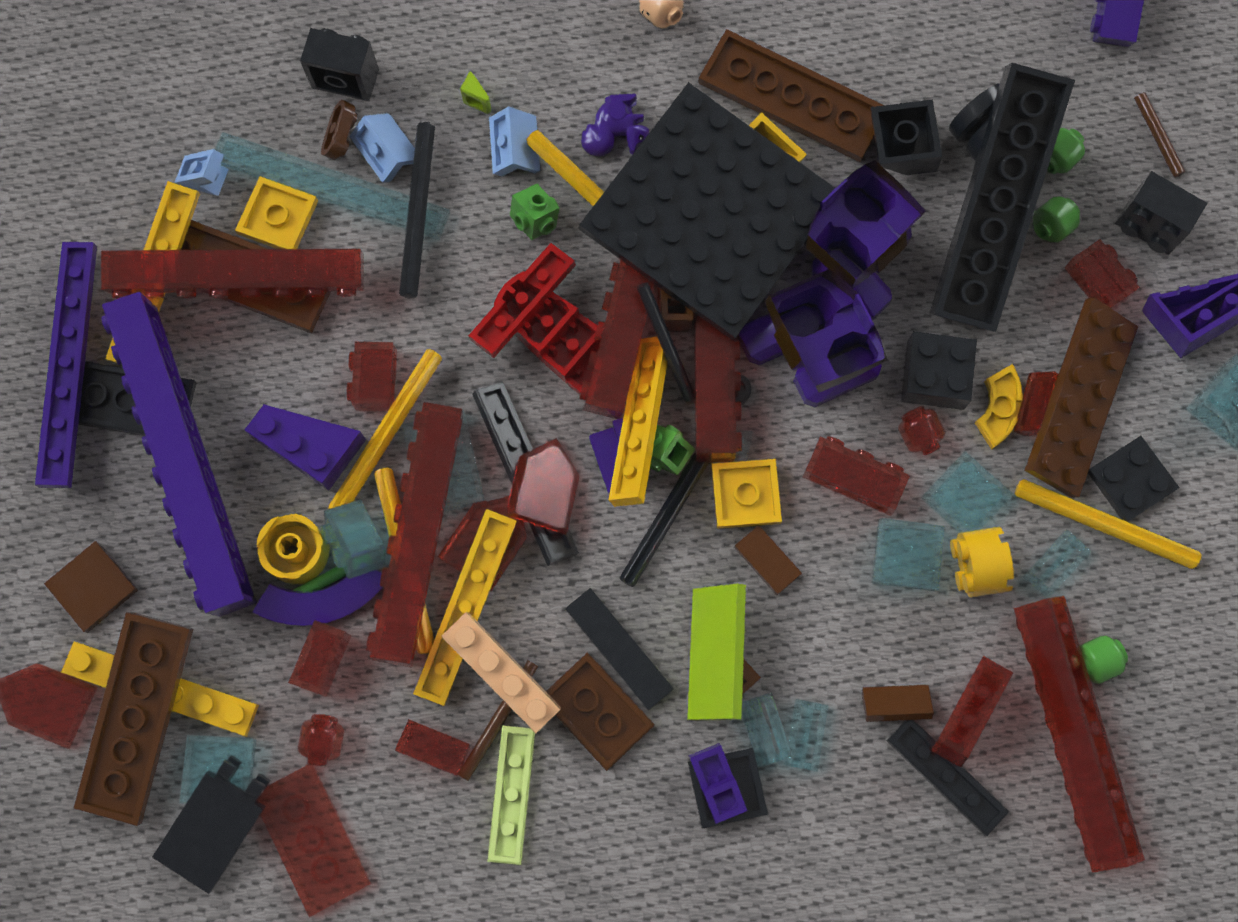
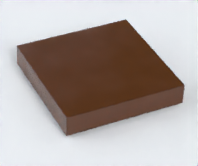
[44,541,138,633]

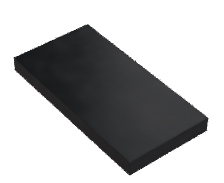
[78,361,197,436]

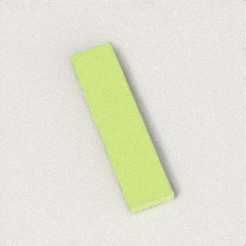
[487,726,535,865]

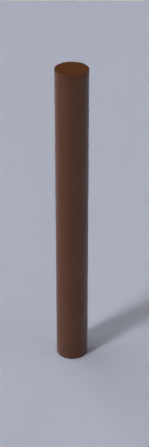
[458,660,538,781]

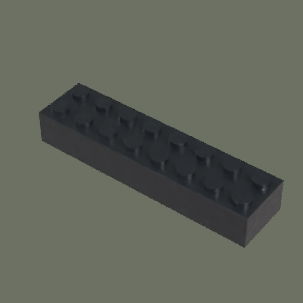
[929,63,1075,332]

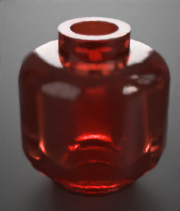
[898,406,946,455]
[298,714,344,766]

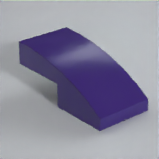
[688,743,747,824]

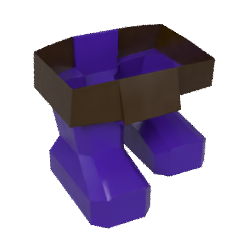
[806,160,926,321]
[738,269,888,407]

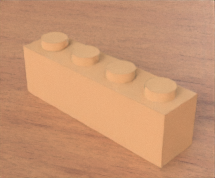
[441,612,561,733]

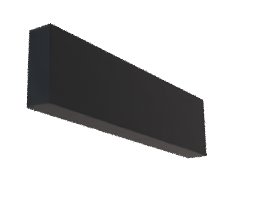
[565,588,674,711]
[886,720,1009,836]

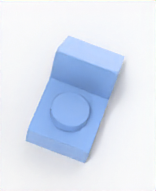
[174,149,228,196]

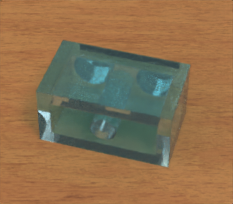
[321,500,385,579]

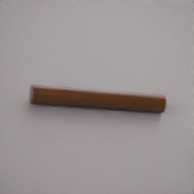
[1134,92,1186,178]

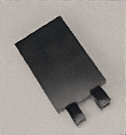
[152,755,271,894]

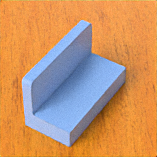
[489,107,540,176]
[349,113,415,183]

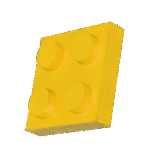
[235,176,318,255]
[711,459,782,529]

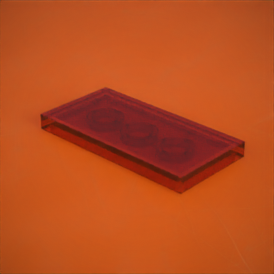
[258,763,372,917]

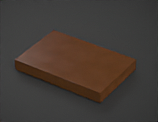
[546,652,655,771]

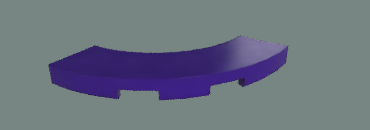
[252,560,389,626]

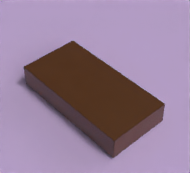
[734,525,802,595]
[862,685,934,722]

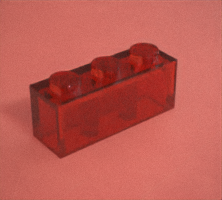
[802,436,910,516]
[931,656,1014,767]

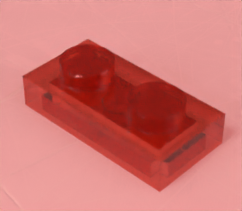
[1014,371,1058,436]
[395,719,470,777]

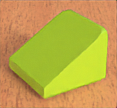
[460,71,492,114]

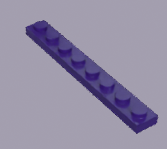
[35,242,97,488]

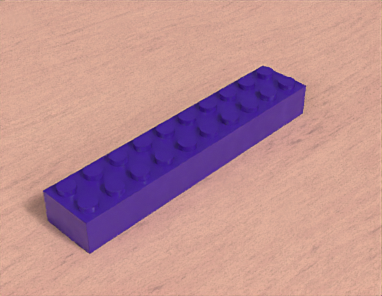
[101,291,257,617]

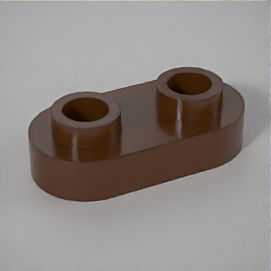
[321,100,358,160]

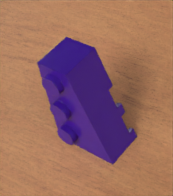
[1090,0,1144,47]
[1142,274,1238,358]
[245,404,366,491]

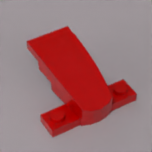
[468,243,630,403]

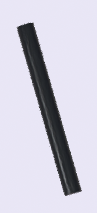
[636,282,696,402]

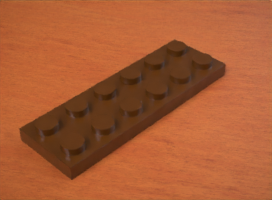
[698,29,884,162]
[171,220,337,334]
[1024,297,1138,498]
[74,612,194,826]

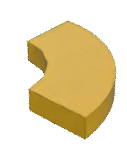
[975,364,1023,450]

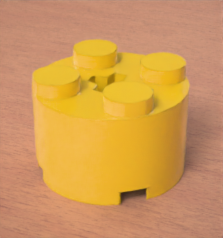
[257,514,330,584]
[950,527,1014,598]

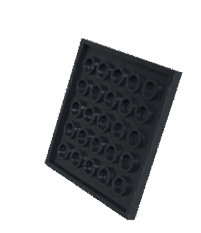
[578,82,835,341]

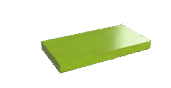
[687,583,746,721]

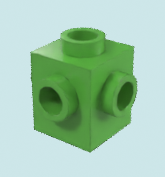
[510,183,559,240]
[650,424,695,475]

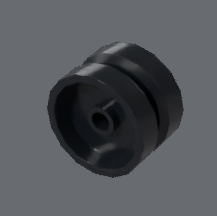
[949,83,1000,162]

